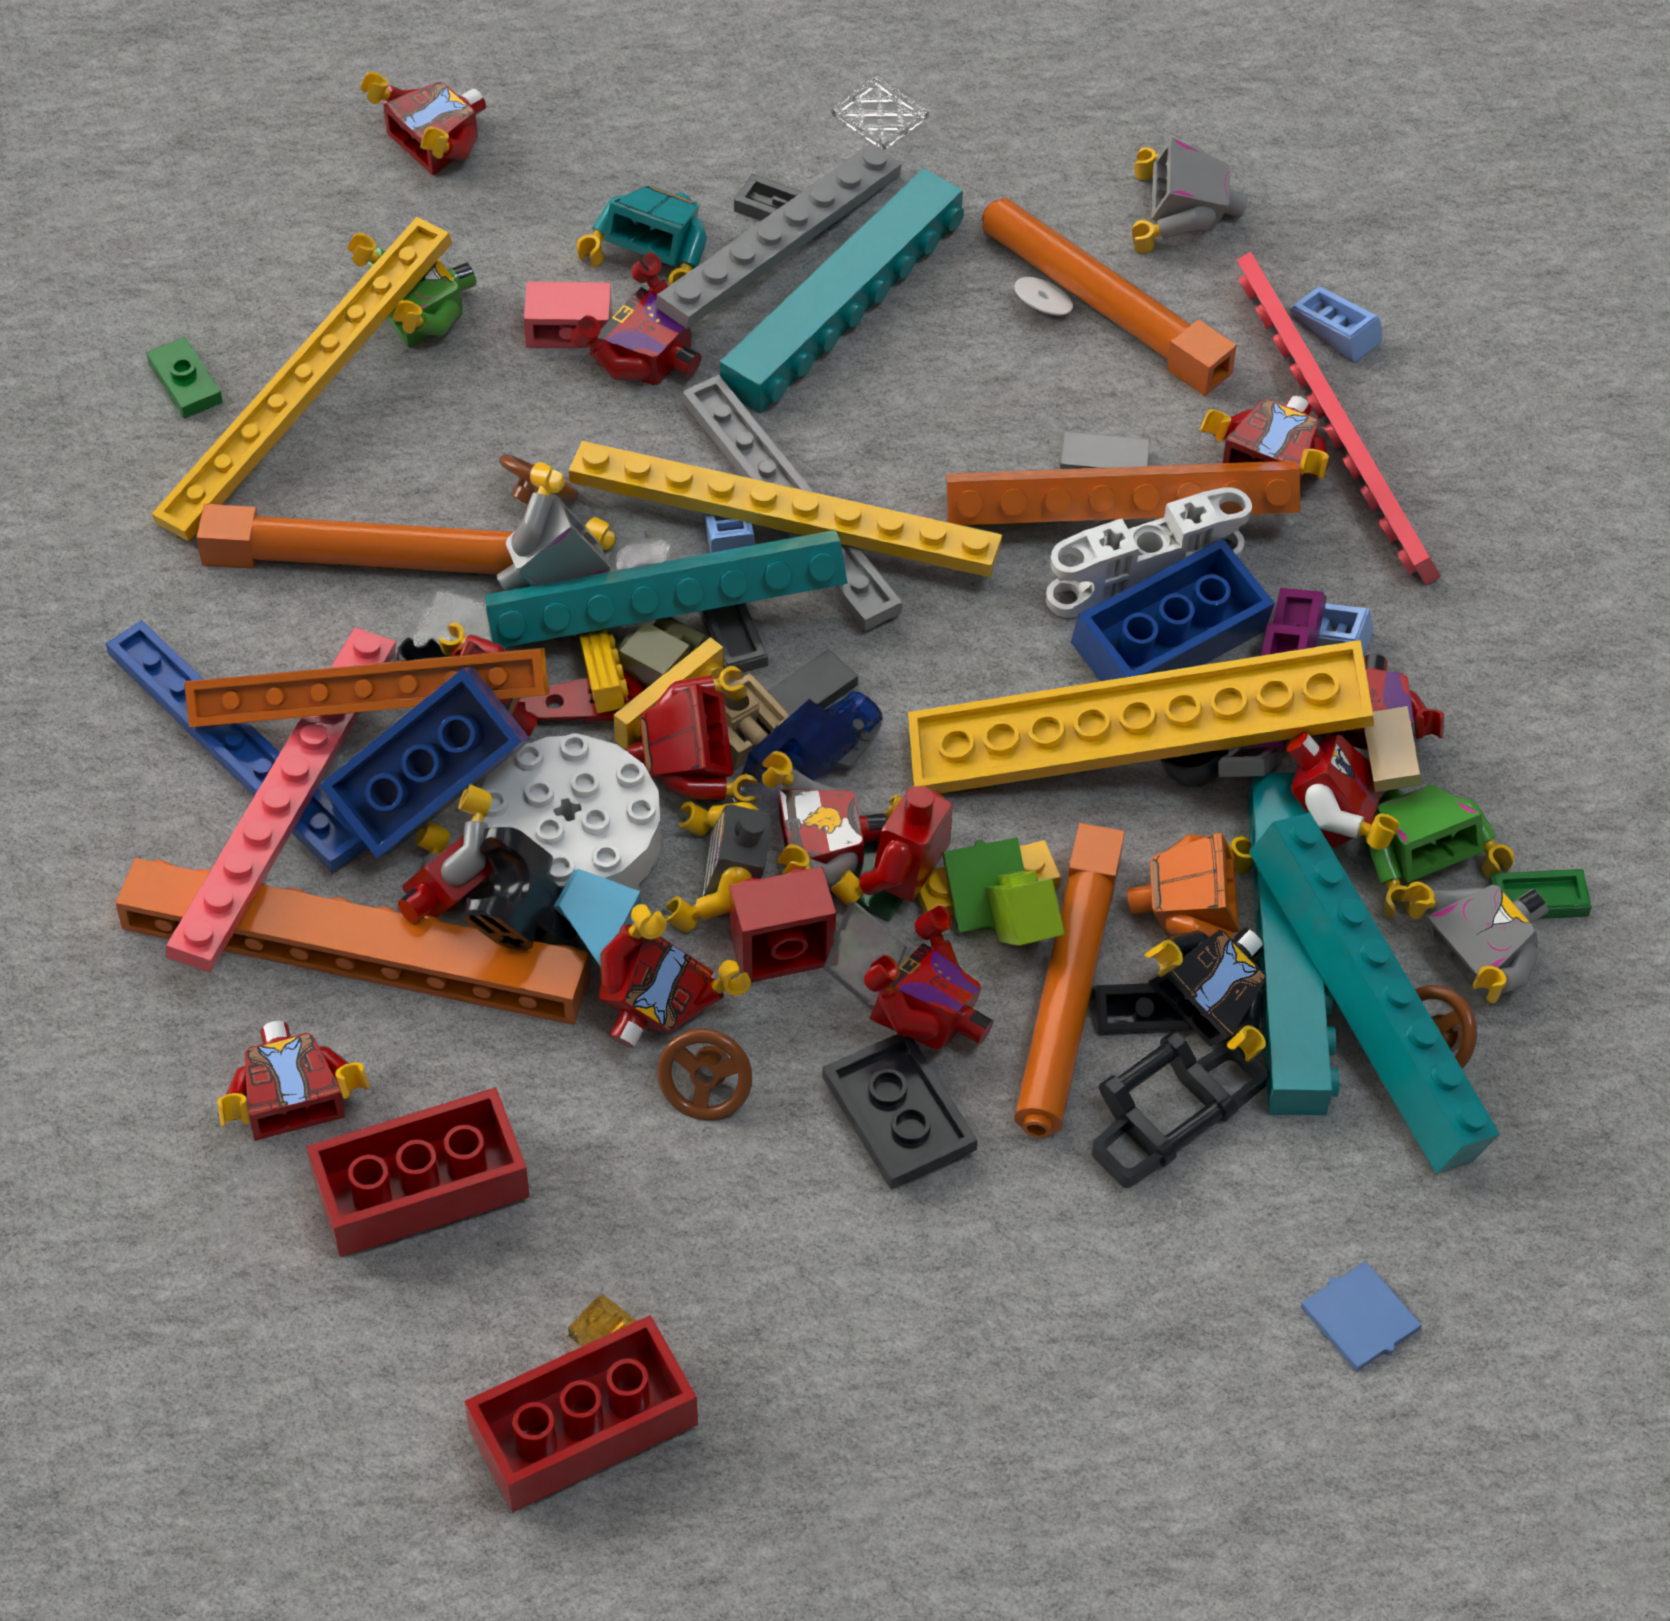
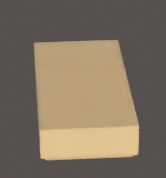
[1364,706,1422,792]

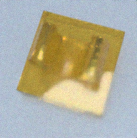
[568,1293,637,1347]

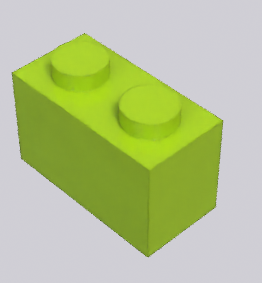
[986,870,1065,946]

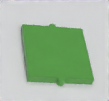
[942,837,1024,933]

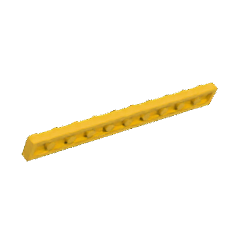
[152,217,452,542]
[568,441,1002,578]

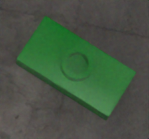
[146,337,223,419]

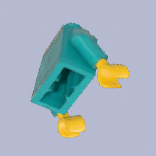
[577,186,707,286]

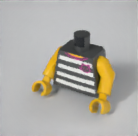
[665,802,772,933]

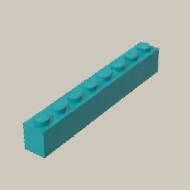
[720,168,964,414]
[485,530,848,647]
[1247,773,1339,1115]
[1249,812,1500,1174]

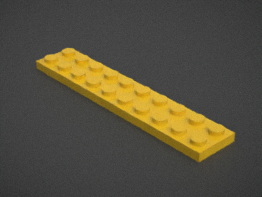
[908,640,1374,794]

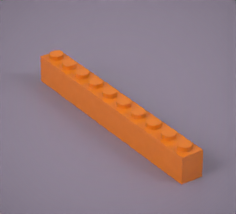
[115,858,590,1025]

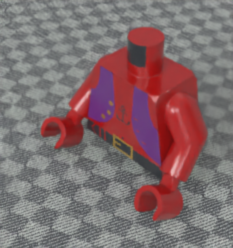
[570,252,702,385]
[1324,654,1444,749]
[864,905,994,1049]

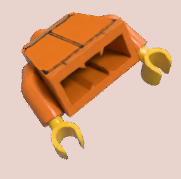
[1127,832,1259,964]

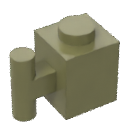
[618,617,708,690]

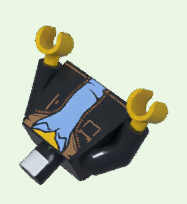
[1144,929,1266,1063]

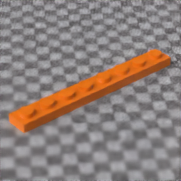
[184,648,549,727]

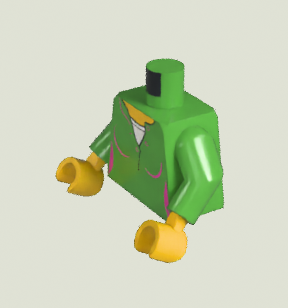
[347,233,477,347]
[1370,785,1514,919]

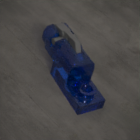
[742,691,883,786]

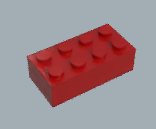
[306,1087,530,1257]
[464,1315,698,1512]

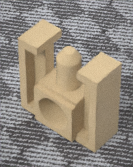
[722,673,794,768]

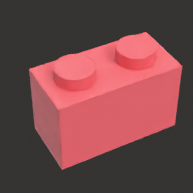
[524,281,612,348]

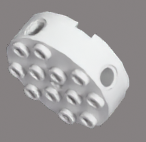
[481,733,662,890]

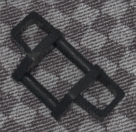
[1092,1031,1268,1188]

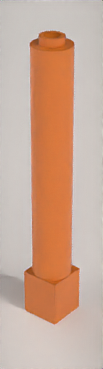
[982,197,1237,396]
[196,504,514,575]
[1014,823,1125,1138]

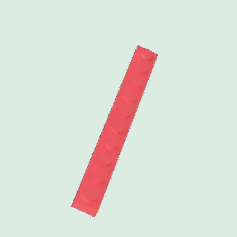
[1237,251,1441,586]
[166,627,396,973]

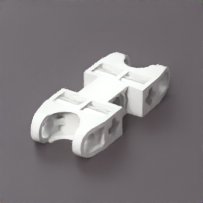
[1045,487,1252,618]

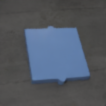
[1301,1261,1422,1372]

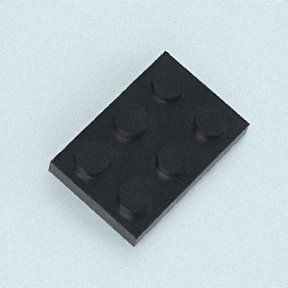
[822,1034,978,1189]

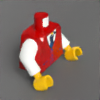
[1286,732,1417,850]

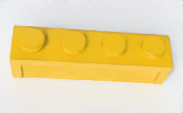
[579,629,628,713]

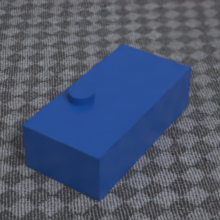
[1071,538,1275,681]
[319,667,531,858]

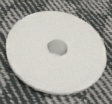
[1014,277,1073,316]

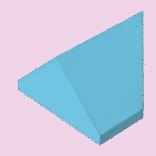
[554,869,641,967]

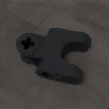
[463,827,577,950]

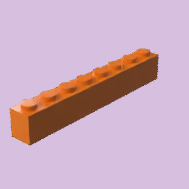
[946,461,1300,525]

